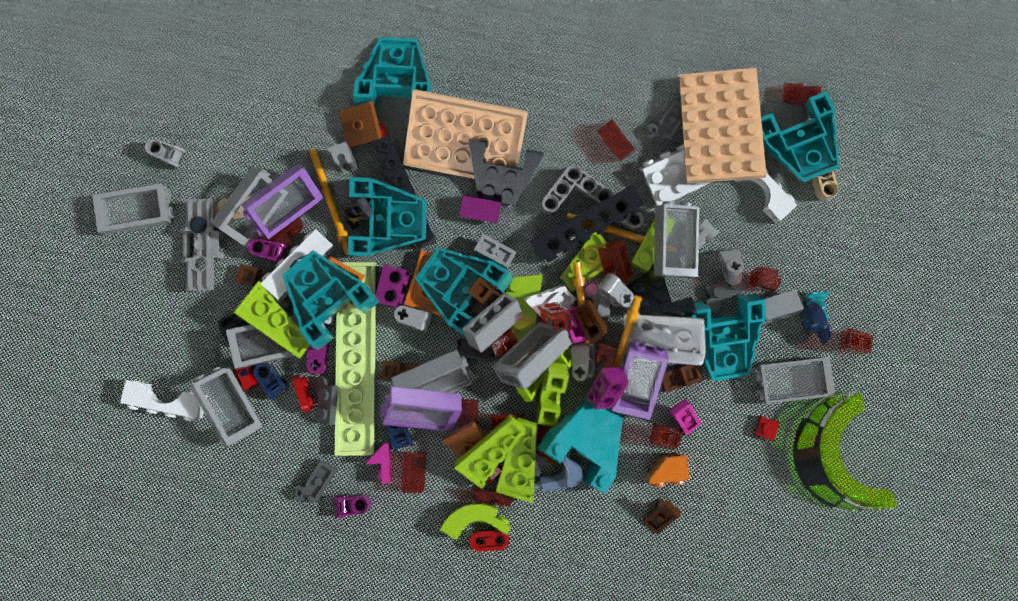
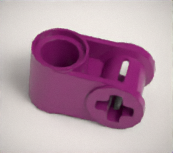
[248,238,288,263]
[306,342,329,375]
[332,494,372,518]

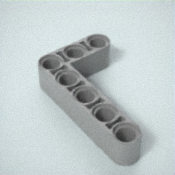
[541,165,643,231]

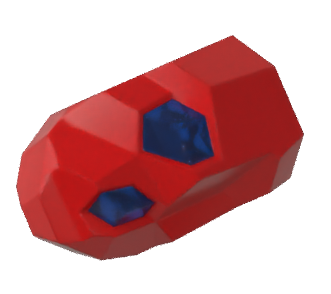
[233,361,260,392]

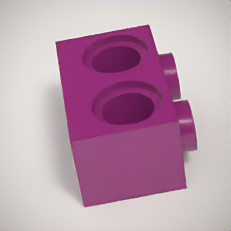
[375,265,410,308]
[587,367,630,410]

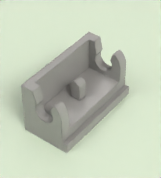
[327,142,359,173]
[472,234,516,270]
[763,290,804,325]

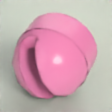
[584,283,597,299]

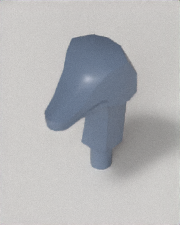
[534,456,584,492]

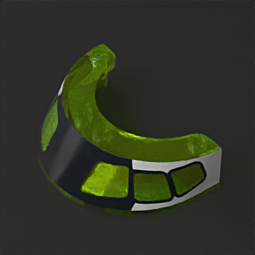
[792,392,898,511]

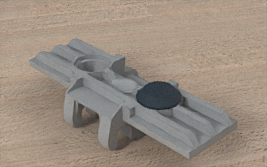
[180,199,224,291]

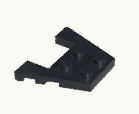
[469,138,544,205]
[627,254,698,316]

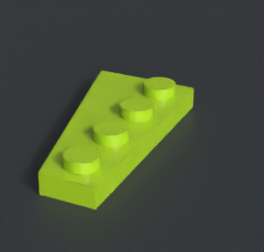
[234,281,310,359]

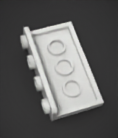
[639,144,712,206]
[623,314,706,365]

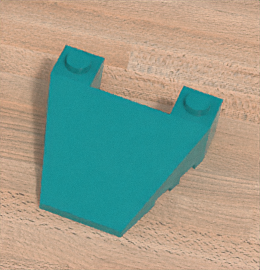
[353,37,432,107]
[761,91,840,183]
[348,177,427,256]
[415,247,514,338]
[282,250,380,350]
[684,294,766,381]
[537,398,623,494]

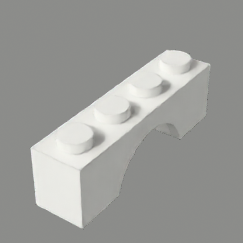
[735,169,797,224]
[261,230,334,303]
[120,380,207,422]

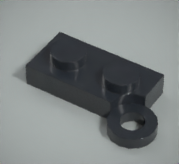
[341,197,374,229]

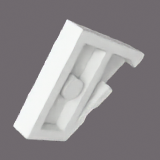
[524,285,576,325]

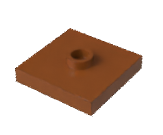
[339,101,382,148]
[442,421,487,458]

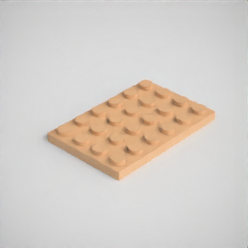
[679,68,766,184]
[403,89,528,179]

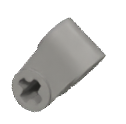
[145,138,186,168]
[717,248,744,285]
[597,273,634,307]
[394,306,433,333]
[571,343,596,381]

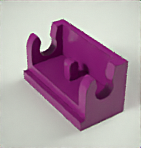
[460,195,501,223]

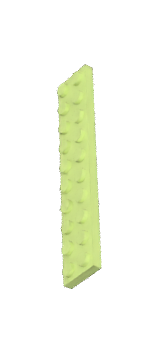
[335,262,376,456]

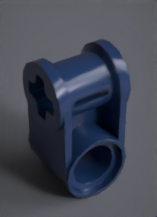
[254,363,289,400]
[386,425,414,452]

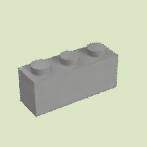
[462,293,523,353]

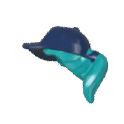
[800,291,832,344]

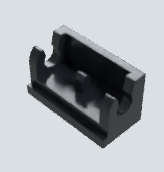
[456,338,496,363]

